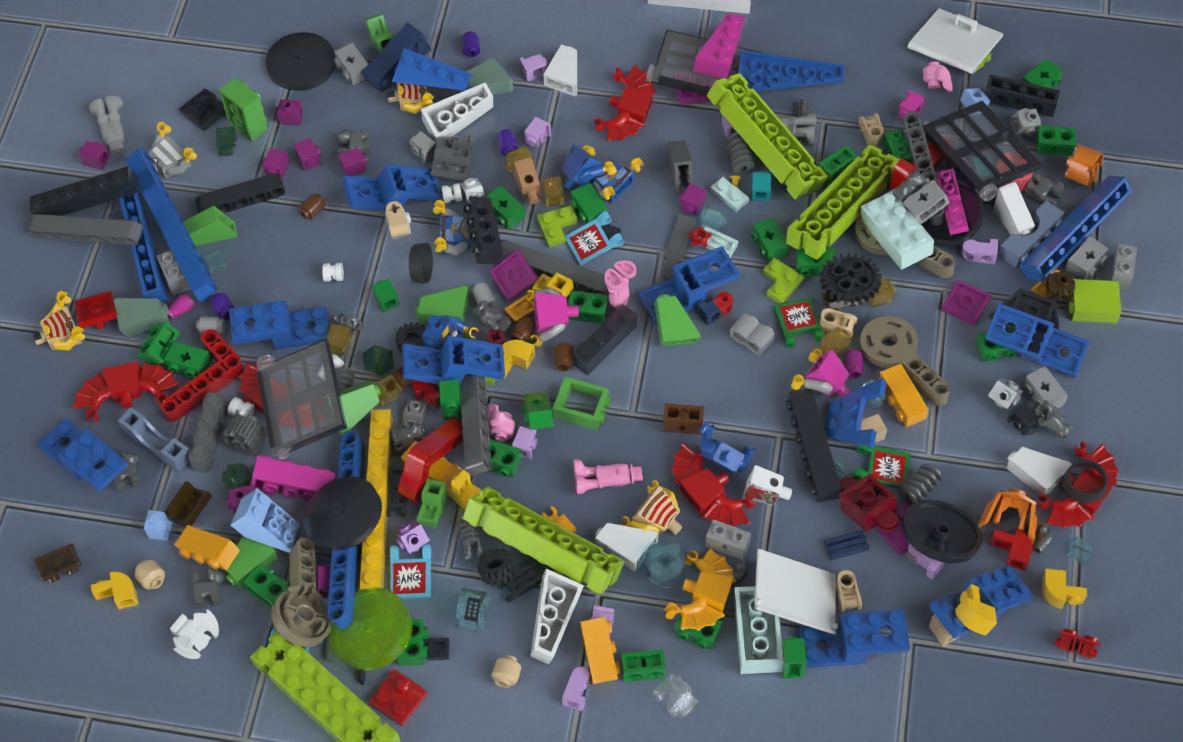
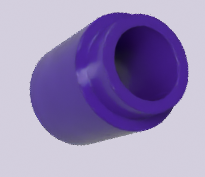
[462,31,480,57]
[497,129,518,156]
[210,293,235,321]

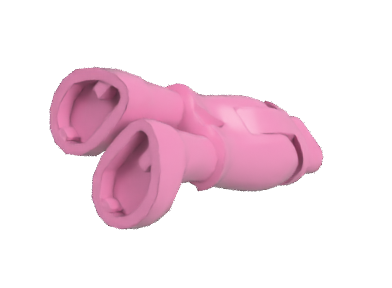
[605,260,636,312]
[573,459,643,495]

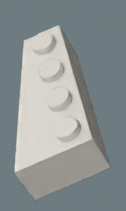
[421,83,493,144]
[530,569,584,665]

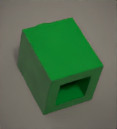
[372,279,400,312]

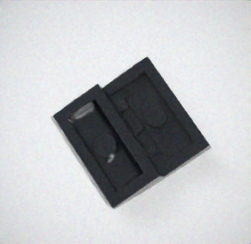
[179,88,226,131]

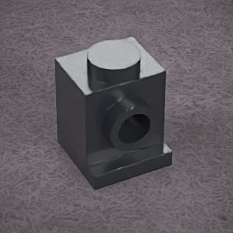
[1007,402,1039,436]

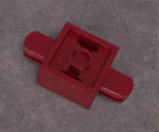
[839,474,899,533]

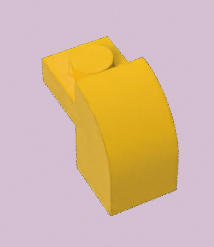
[532,273,573,298]
[503,340,535,379]
[447,470,482,510]
[1042,569,1087,609]
[91,572,139,609]
[955,584,997,636]

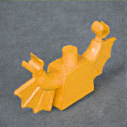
[664,548,736,631]

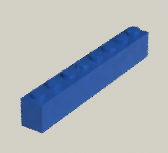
[1020,176,1132,282]
[119,188,169,303]

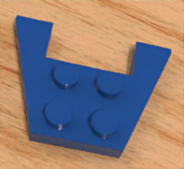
[824,378,886,448]

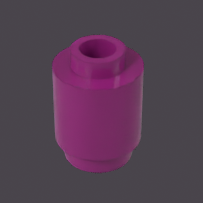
[843,349,864,379]

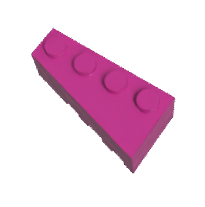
[693,13,745,79]
[251,456,336,500]

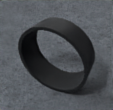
[409,243,433,284]
[1062,459,1108,503]

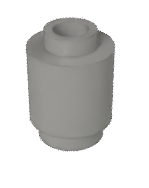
[470,282,496,307]
[196,316,225,335]

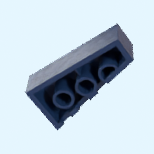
[362,22,431,92]

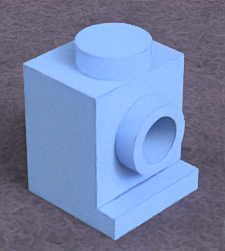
[960,88,990,116]
[144,510,173,541]

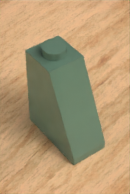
[460,57,513,95]
[114,298,170,338]

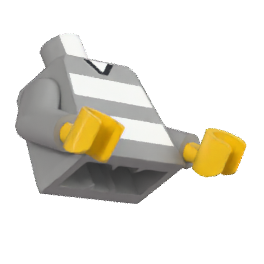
[148,122,197,178]

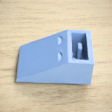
[231,488,301,553]

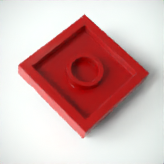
[75,291,117,330]
[368,669,428,726]

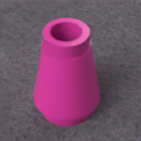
[168,293,195,319]

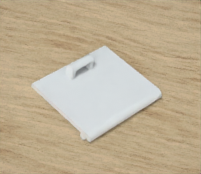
[908,8,1003,74]
[754,549,838,635]

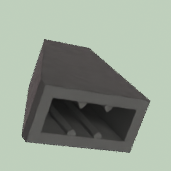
[667,140,693,195]

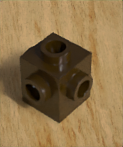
[1044,272,1076,300]

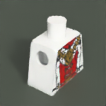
[743,465,792,505]

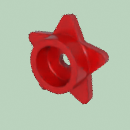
[688,227,712,247]

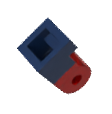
[696,292,733,326]

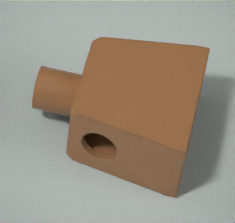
[514,157,540,205]

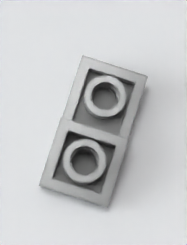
[399,400,427,440]

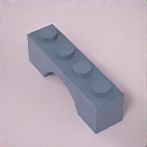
[998,200,1064,268]
[118,407,190,473]

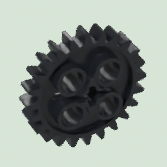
[820,252,882,306]

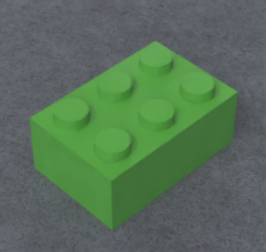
[219,77,268,142]

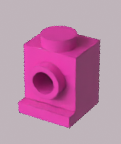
[898,90,925,120]

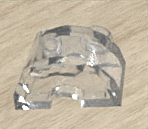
[653,673,700,720]

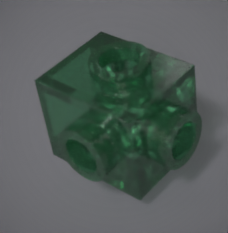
[363,345,394,376]
[222,463,252,492]

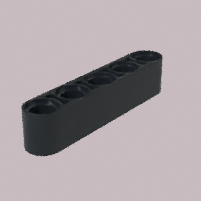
[195,173,285,213]

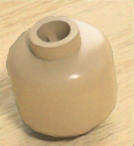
[134,560,165,590]
[491,655,522,688]

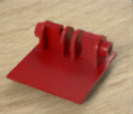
[1054,628,1102,659]

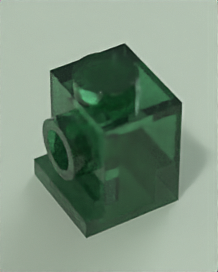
[216,127,237,156]

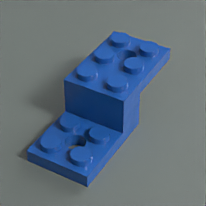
[342,164,443,211]
[638,246,740,325]
[229,300,331,350]
[985,303,1090,378]
[402,336,505,386]
[37,418,128,492]
[929,565,1035,639]
[798,609,910,668]

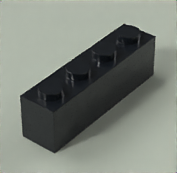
[573,304,637,376]

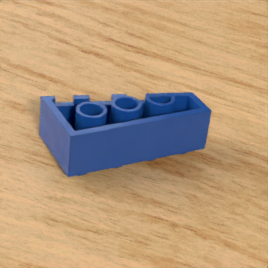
[392,48,473,91]

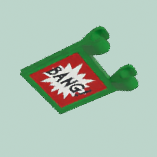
[774,298,824,348]
[852,445,911,488]

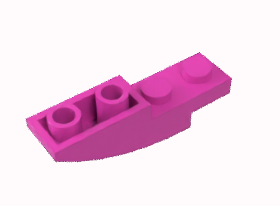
[935,169,969,235]

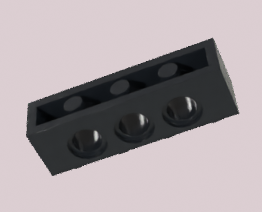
[985,74,1060,117]
[463,196,503,265]

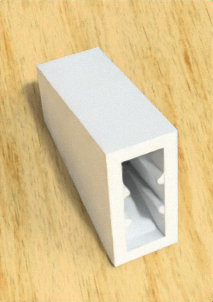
[543,44,577,97]
[993,182,1035,236]
[1007,447,1072,495]
[595,523,658,572]

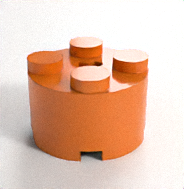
[1065,144,1104,187]

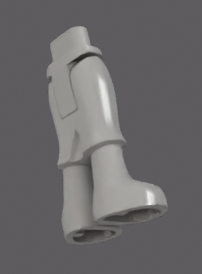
[89,96,124,154]
[778,113,817,145]

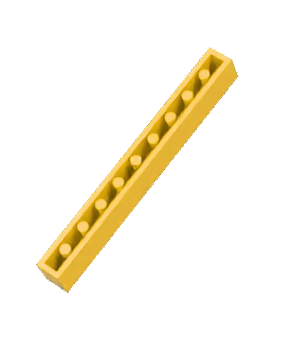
[360,409,393,599]

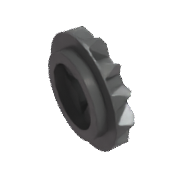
[335,313,364,331]

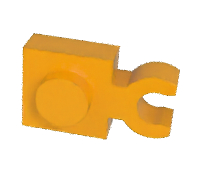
[542,506,576,533]

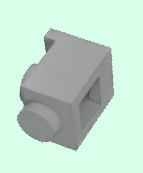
[409,131,436,164]

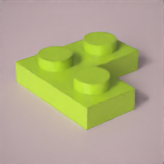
[537,205,578,248]
[763,258,804,304]

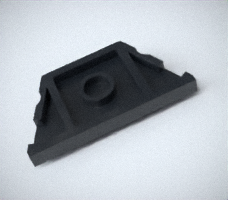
[990,289,1059,330]

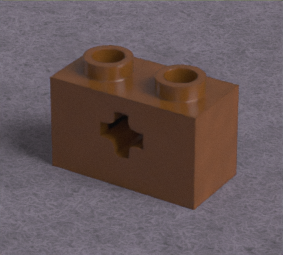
[663,403,704,435]

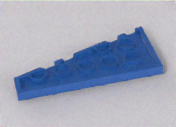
[738,50,845,91]

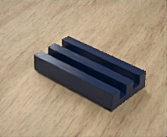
[824,530,870,561]

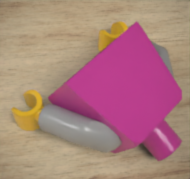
[526,288,578,347]
[791,349,850,398]

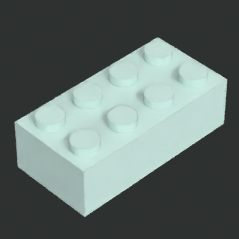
[861,191,934,270]
[734,586,784,674]

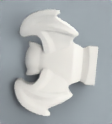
[170,609,219,659]

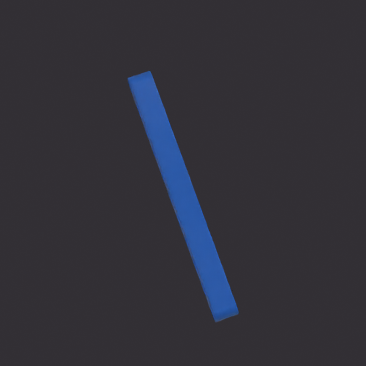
[125,147,217,302]
[327,431,365,630]

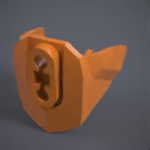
[978,488,1037,547]

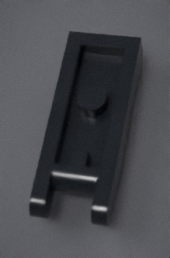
[386,467,408,517]
[497,559,553,602]

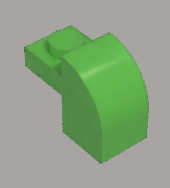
[365,13,393,53]
[416,479,447,528]

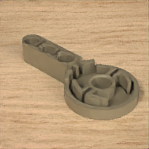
[855,215,955,279]
[860,316,950,406]
[271,537,332,647]

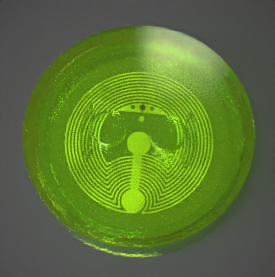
[329,587,412,670]

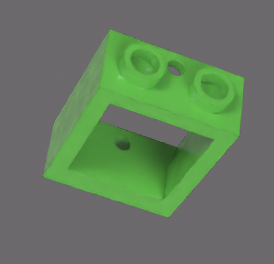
[552,377,612,430]

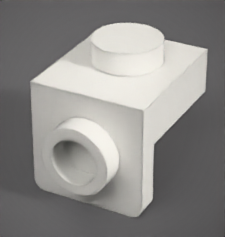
[460,178,485,201]

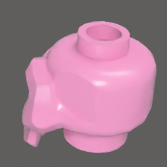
[923,62,953,92]
[487,403,516,442]

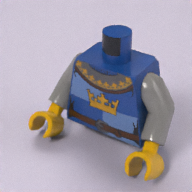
[592,157,644,204]
[433,200,471,256]

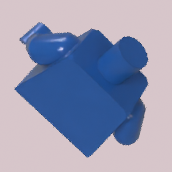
[700,421,756,473]

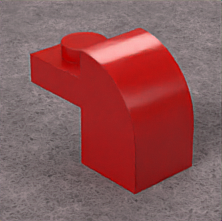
[412,365,441,409]
[990,529,1032,571]

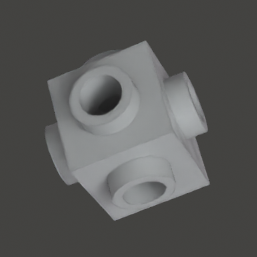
[1009,108,1041,136]
[988,378,1023,409]

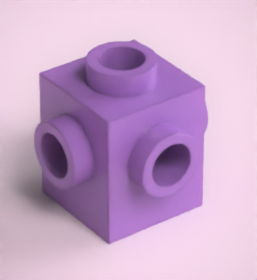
[394,520,430,554]

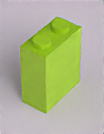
[1068,279,1121,323]

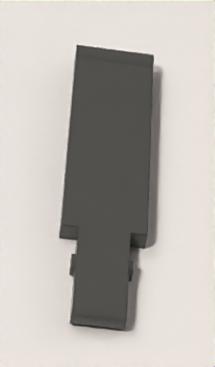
[661,213,697,280]

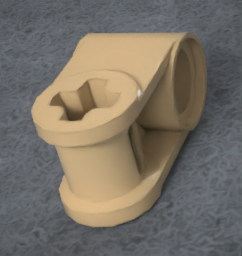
[859,113,884,147]
[386,201,410,238]
[819,308,857,338]
[836,570,862,612]

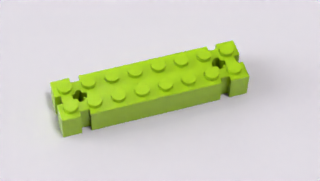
[707,73,829,200]
[786,144,900,260]
[462,487,625,595]
[250,630,400,742]

